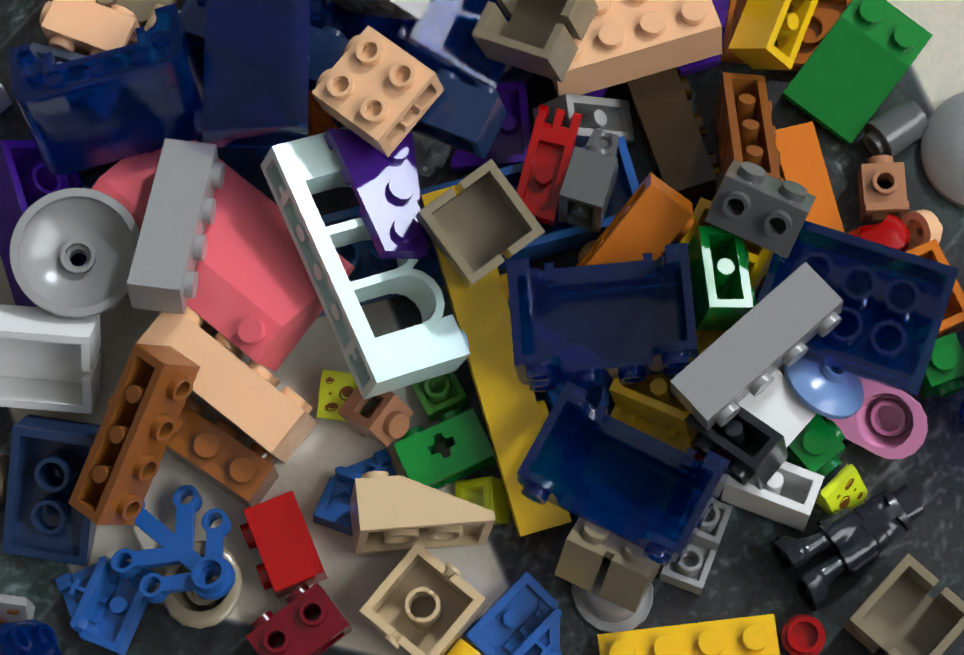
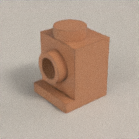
[857,155,909,223]
[337,386,414,447]

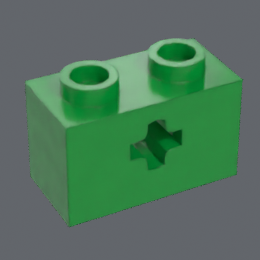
[393,408,496,490]

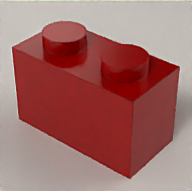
[240,490,328,598]

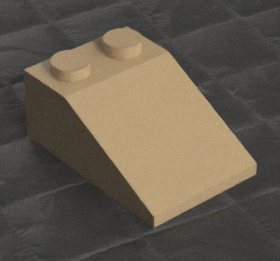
[349,471,495,555]

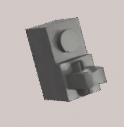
[558,129,619,233]

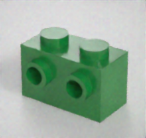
[685,226,755,330]

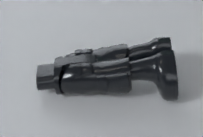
[769,484,924,611]

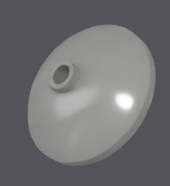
[920,92,964,208]
[10,188,140,318]

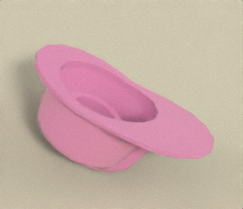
[827,374,928,460]

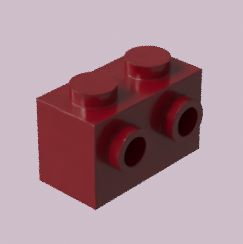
[246,582,352,655]

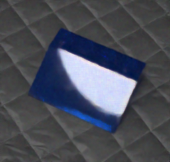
[755,220,959,396]

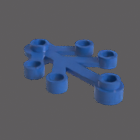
[111,485,236,604]

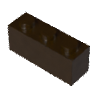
[624,67,721,200]

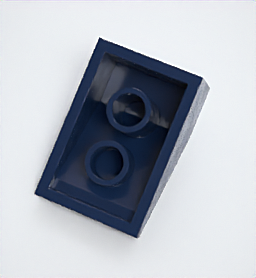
[1,414,100,566]

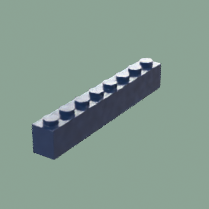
[173,0,507,159]

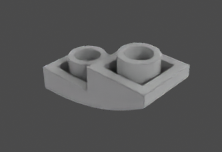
[659,491,733,595]

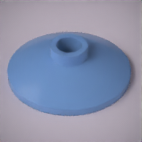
[784,343,864,419]

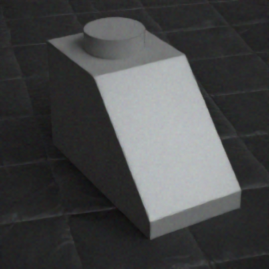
[532,94,635,147]

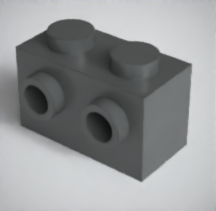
[705,160,816,258]

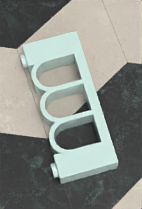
[260,127,470,400]

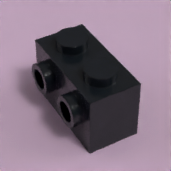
[684,404,788,490]

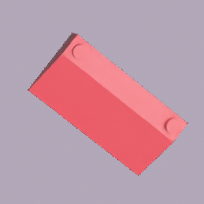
[91,120,355,372]

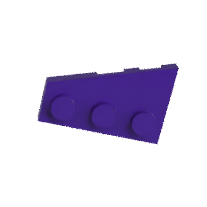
[324,129,428,259]

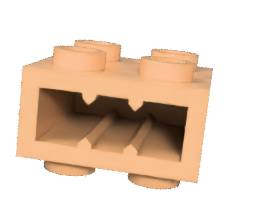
[40,0,142,80]
[312,25,444,157]

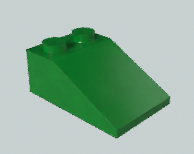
[781,0,933,146]

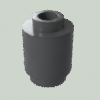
[863,100,928,157]

